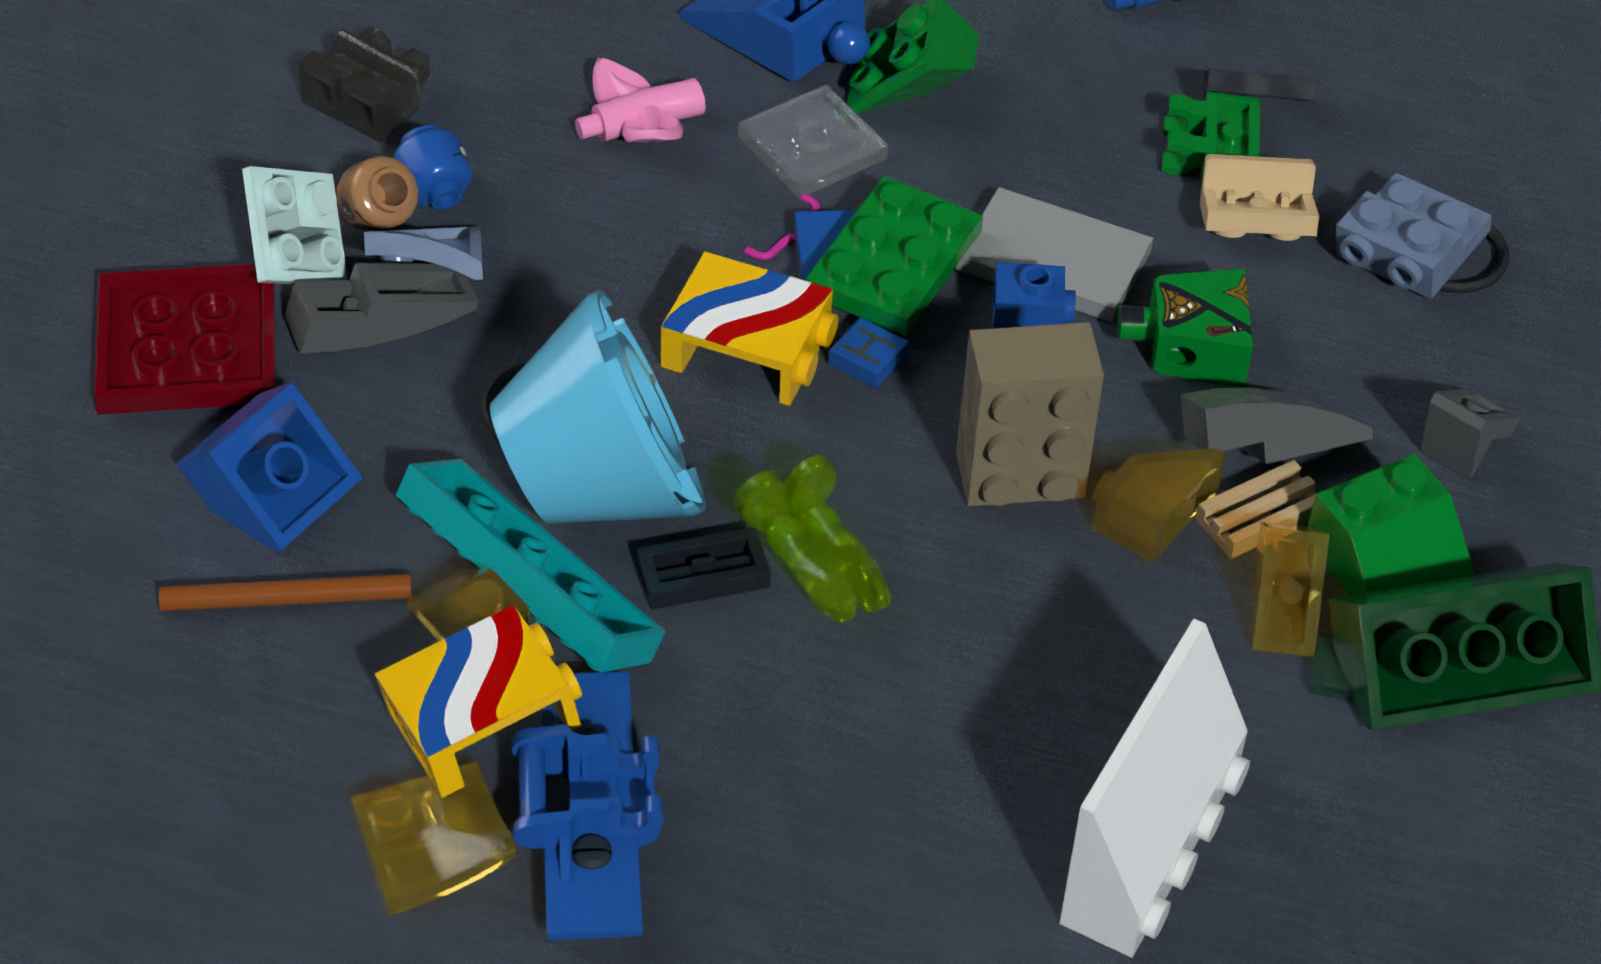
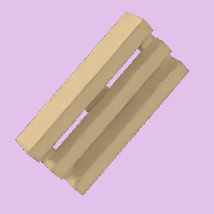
[1195,460,1323,559]

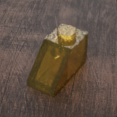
[1092,448,1226,564]
[1251,522,1330,657]
[407,568,530,641]

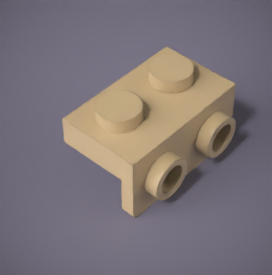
[1200,154,1319,241]

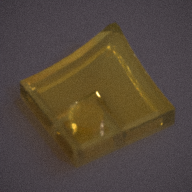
[351,762,516,916]

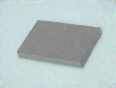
[956,187,1153,322]

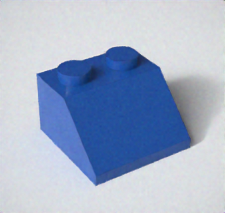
[176,382,363,552]

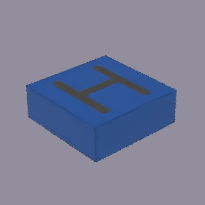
[828,317,909,389]

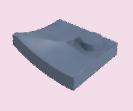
[364,227,483,280]

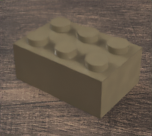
[956,322,1104,507]

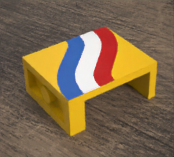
[661,251,838,406]
[375,604,582,798]

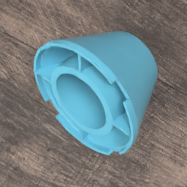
[490,290,706,524]

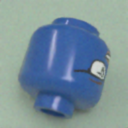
[393,125,474,210]

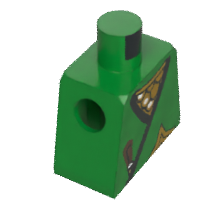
[1117,269,1253,387]

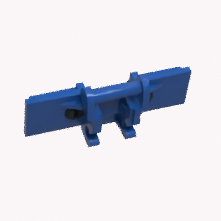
[512,672,664,941]

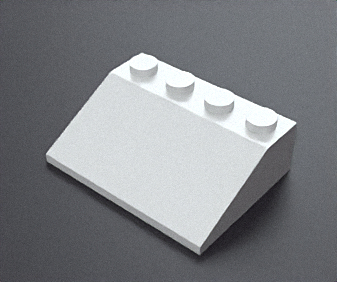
[1059,618,1250,958]

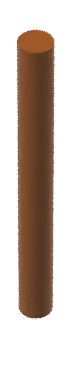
[159,574,412,612]

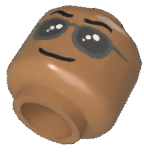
[336,156,419,232]

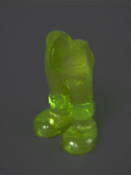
[734,455,892,625]

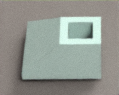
[242,166,348,284]

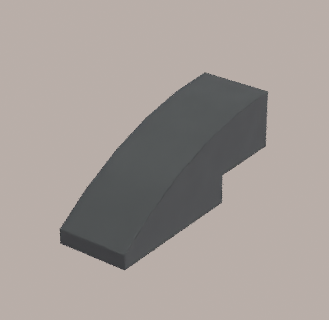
[284,263,479,354]
[1180,388,1373,464]

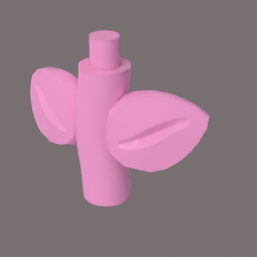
[575,58,706,143]

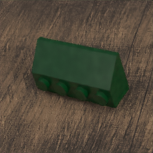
[1328,562,1601,731]

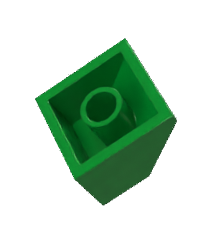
[1304,454,1475,595]

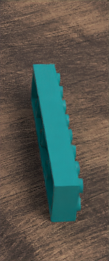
[395,459,666,673]

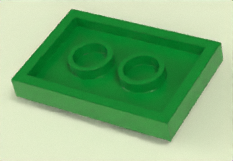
[806,176,983,336]

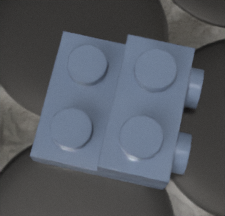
[1336,173,1492,299]

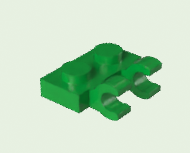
[1162,91,1260,179]

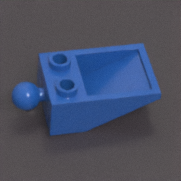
[680,0,870,83]

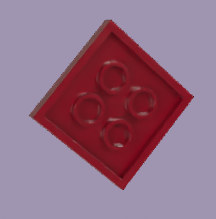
[94,264,277,415]

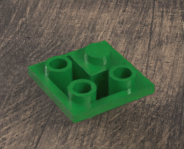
[845,0,980,117]

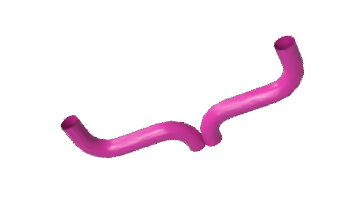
[744,193,821,260]

